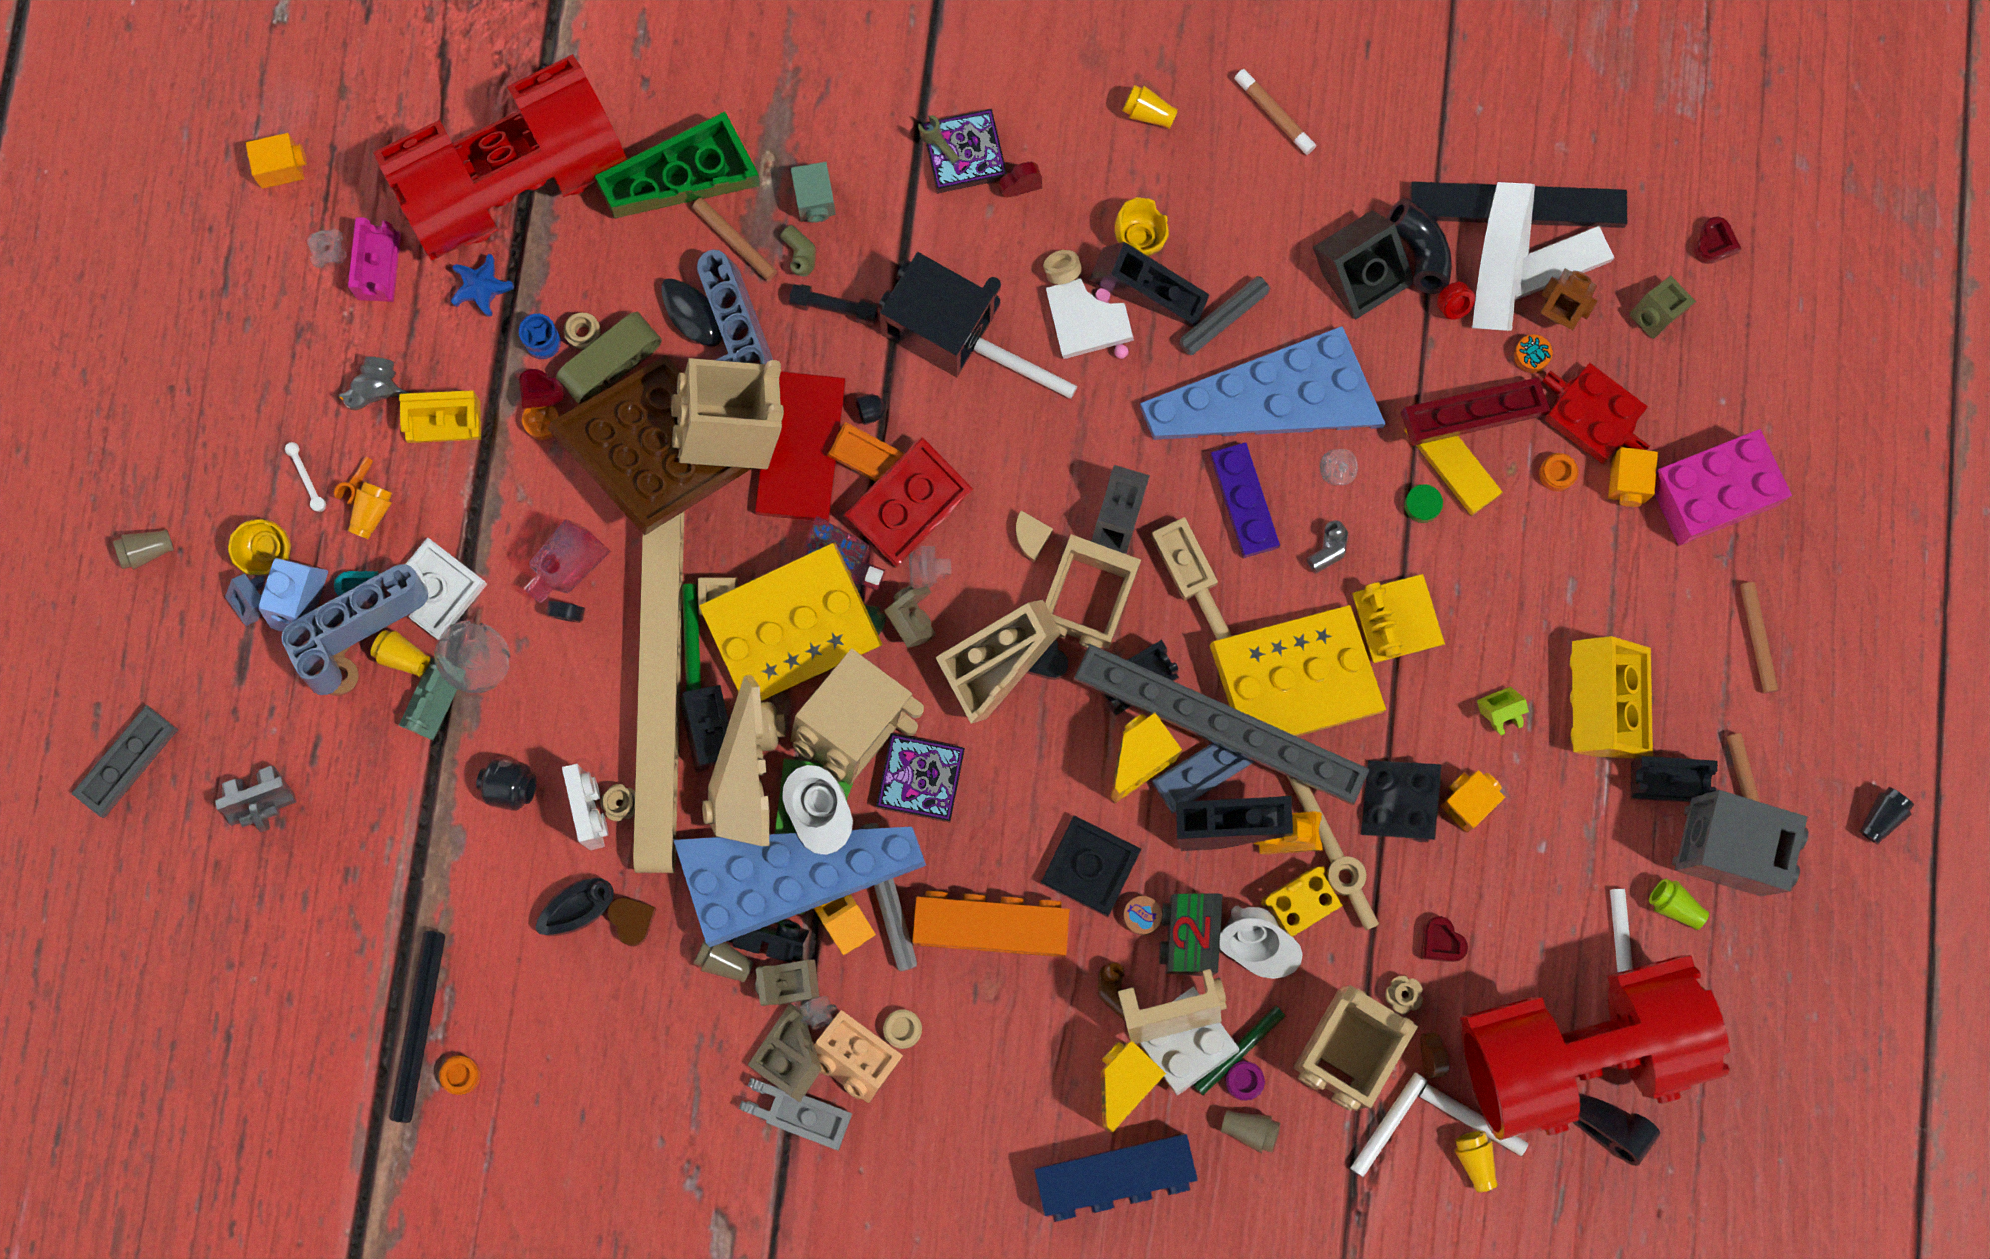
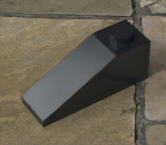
[1090,242,1210,327]
[1176,796,1293,851]

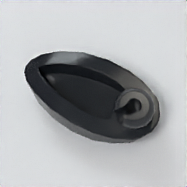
[661,278,722,347]
[535,878,613,936]

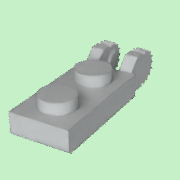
[739,1078,853,1151]

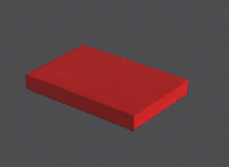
[843,437,974,568]

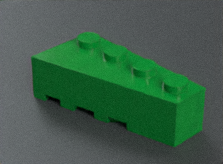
[595,112,760,219]

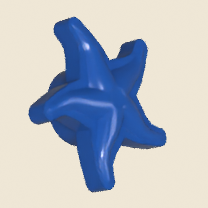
[451,254,514,317]

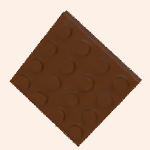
[549,355,752,535]

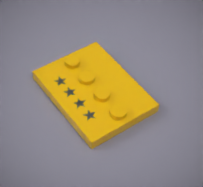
[699,542,883,701]
[1210,605,1386,737]

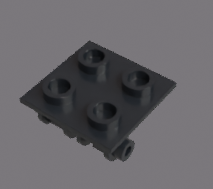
[1361,761,1442,842]

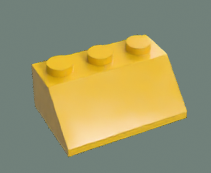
[1570,636,1653,758]

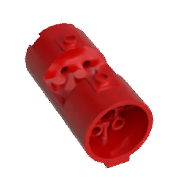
[373,54,627,261]
[1459,955,1730,1140]

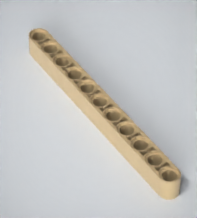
[634,511,685,873]

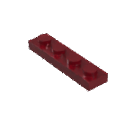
[1400,377,1550,446]

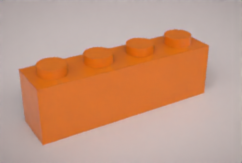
[912,891,1070,958]

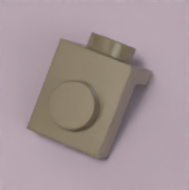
[755,960,820,1006]

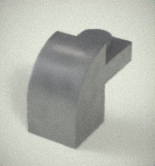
[1091,465,1150,554]

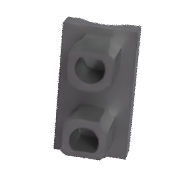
[215,765,297,832]

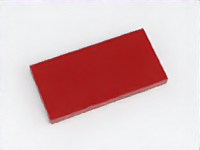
[755,371,846,522]

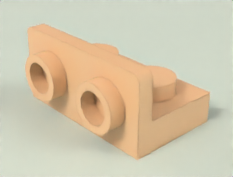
[814,1010,903,1103]

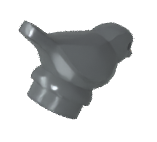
[339,356,409,411]

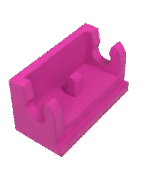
[348,217,401,302]

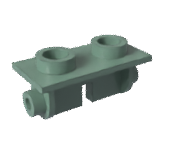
[398,658,465,740]

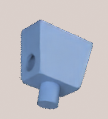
[259,558,329,632]

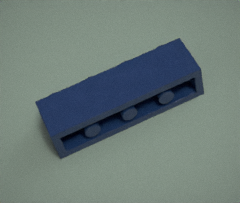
[1034,1134,1198,1222]

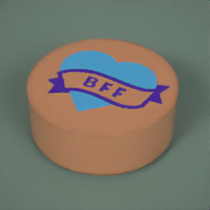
[1123,896,1162,935]

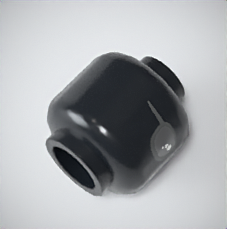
[476,758,537,811]

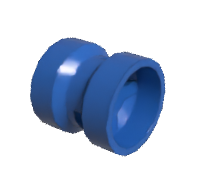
[519,314,561,359]

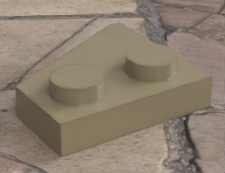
[748,1003,822,1102]

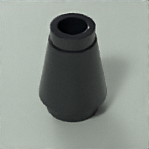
[1859,787,1914,845]

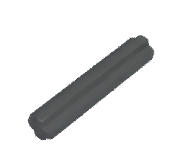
[1179,276,1270,355]

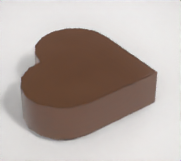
[608,898,657,947]
[1420,1032,1449,1079]

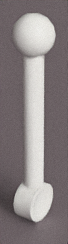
[285,442,326,512]

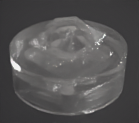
[1320,449,1358,486]

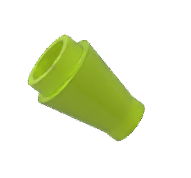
[1649,878,1709,930]

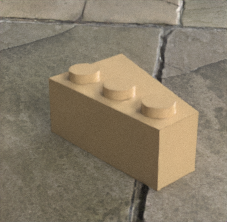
[935,600,1061,724]

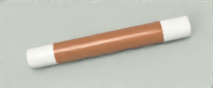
[1234,69,1317,155]

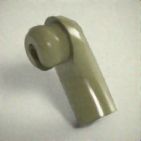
[780,224,816,277]

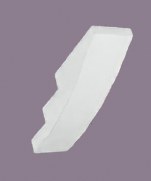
[1472,182,1535,331]

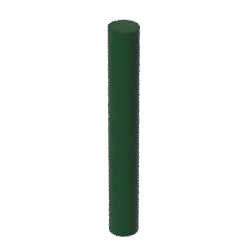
[1193,1005,1285,1096]

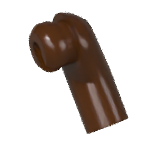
[1098,962,1125,1020]

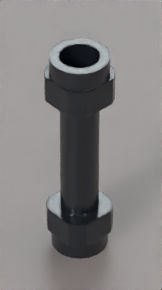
[789,284,879,325]

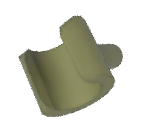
[918,115,960,164]

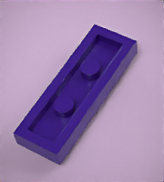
[1210,442,1280,559]

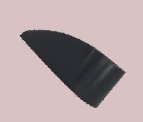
[1572,1094,1661,1166]

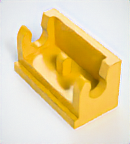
[399,390,481,443]

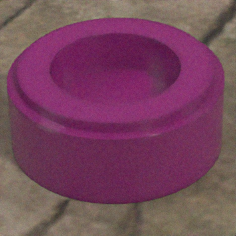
[1225,1061,1265,1101]

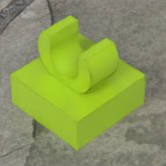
[1477,687,1529,735]

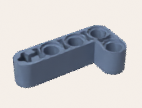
[697,249,773,365]
[281,564,429,695]

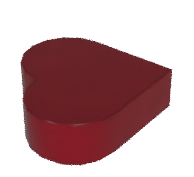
[999,162,1042,197]
[1694,216,1742,264]
[519,369,564,409]
[1421,916,1468,962]

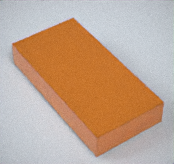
[827,422,904,482]

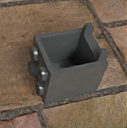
[1672,790,1808,897]

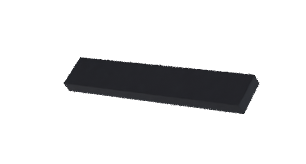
[1409,181,1627,228]

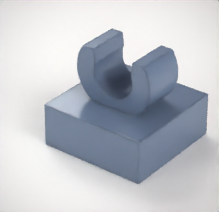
[225,573,265,626]

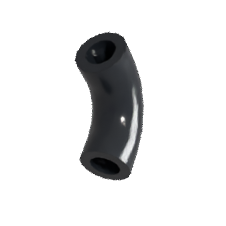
[1386,198,1452,294]

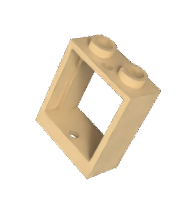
[1045,534,1141,649]

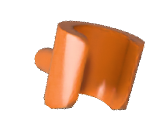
[334,457,374,505]

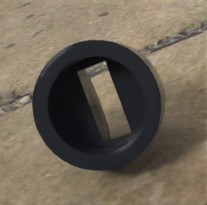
[855,394,884,425]

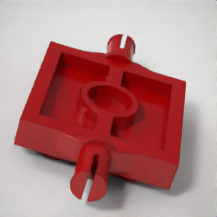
[1541,362,1651,464]

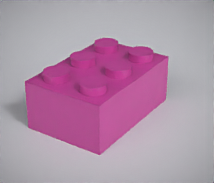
[1654,429,1792,546]

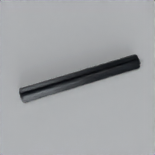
[389,931,445,1123]

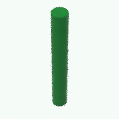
[682,584,701,691]

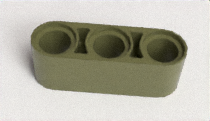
[556,311,662,405]

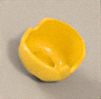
[1114,197,1169,257]
[228,519,291,575]

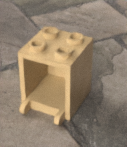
[671,358,784,469]
[790,648,924,785]
[1293,985,1418,1111]

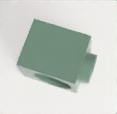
[791,162,836,223]

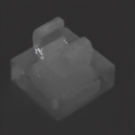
[909,546,951,589]

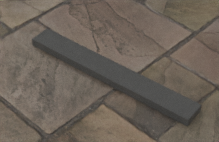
[1074,644,1370,805]

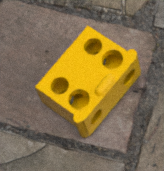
[1261,866,1342,937]

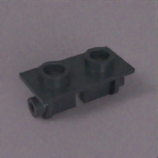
[726,920,810,963]

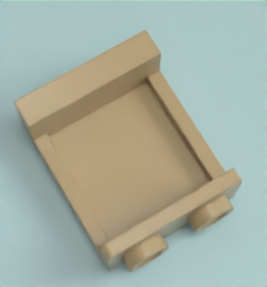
[1118,969,1227,1044]

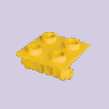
[1352,574,1445,664]

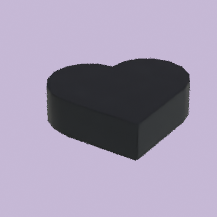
[1027,639,1068,680]

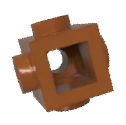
[1541,268,1598,330]

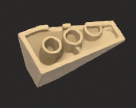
[702,675,769,846]

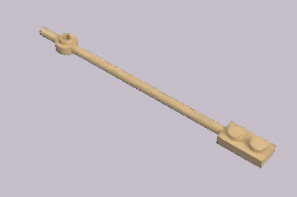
[1151,517,1379,931]

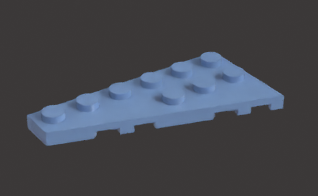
[1140,326,1385,440]
[674,827,927,947]

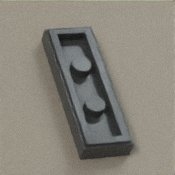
[72,705,179,818]

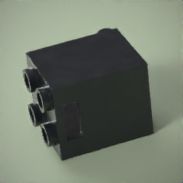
[878,251,1001,378]

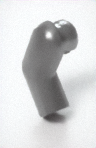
[1307,520,1348,574]

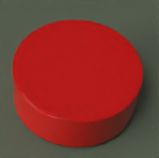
[1437,282,1476,320]

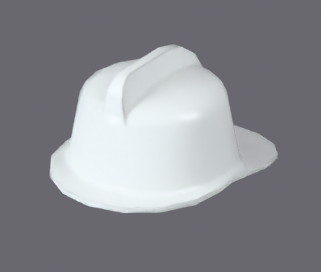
[782,765,853,855]
[1220,906,1303,979]

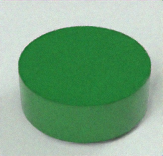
[1404,484,1443,523]

